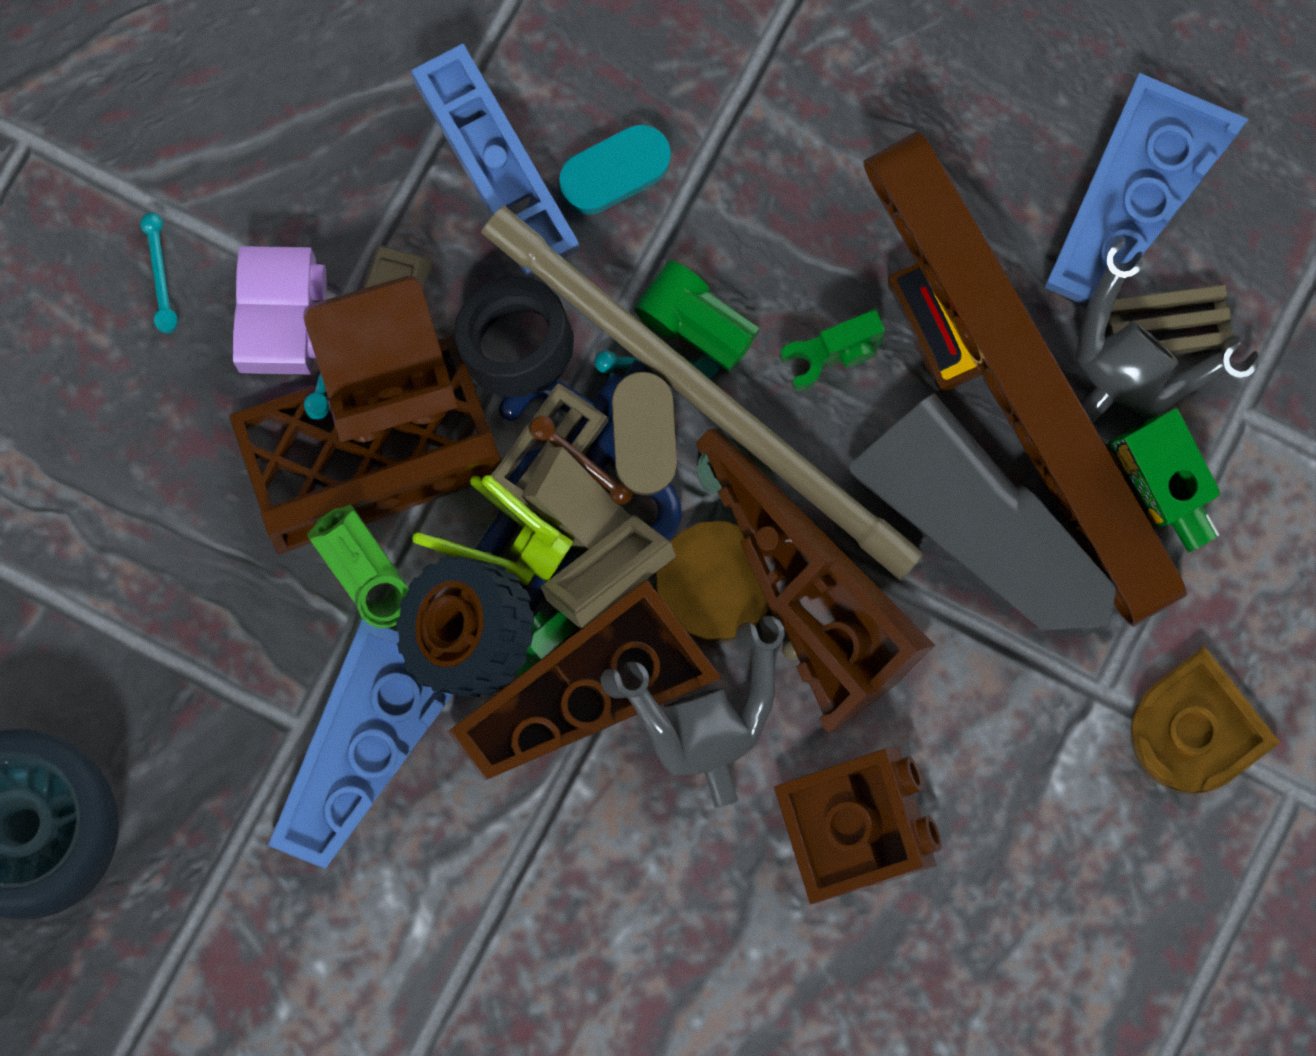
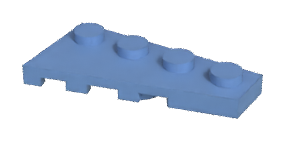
[1045,73,1248,306]
[267,618,453,869]

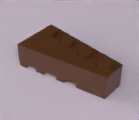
[447,580,721,780]

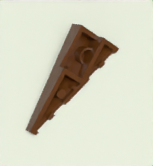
[696,428,935,733]

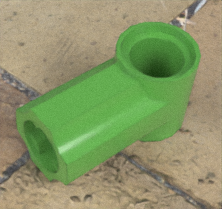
[307,504,409,628]

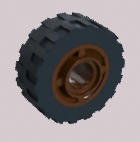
[396,556,534,697]

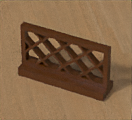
[229,336,501,555]

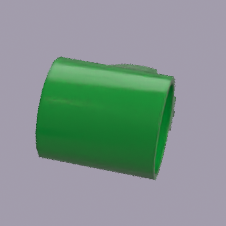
[632,260,760,373]

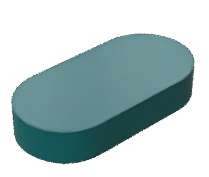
[559,125,671,215]

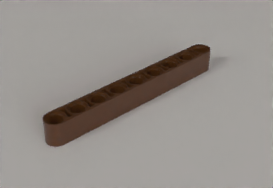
[863,131,1187,627]

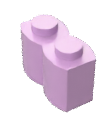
[233,246,327,374]

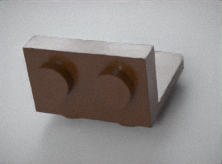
[303,276,458,443]

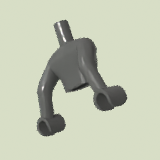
[1076,236,1259,424]
[600,616,784,808]

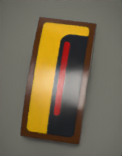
[888,263,981,393]

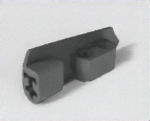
[849,394,1116,631]

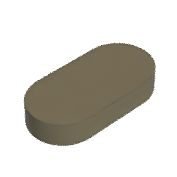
[612,372,677,495]

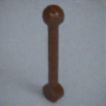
[529,416,633,505]

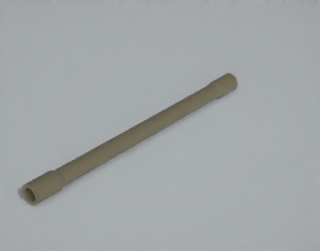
[481,205,924,580]

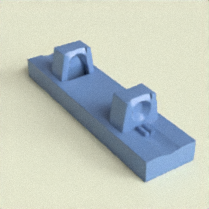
[411,43,579,277]

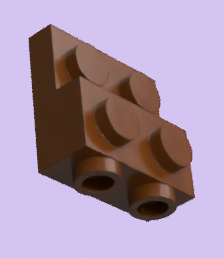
[774,748,942,904]

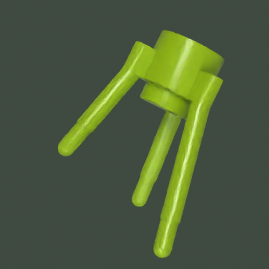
[412,475,574,585]

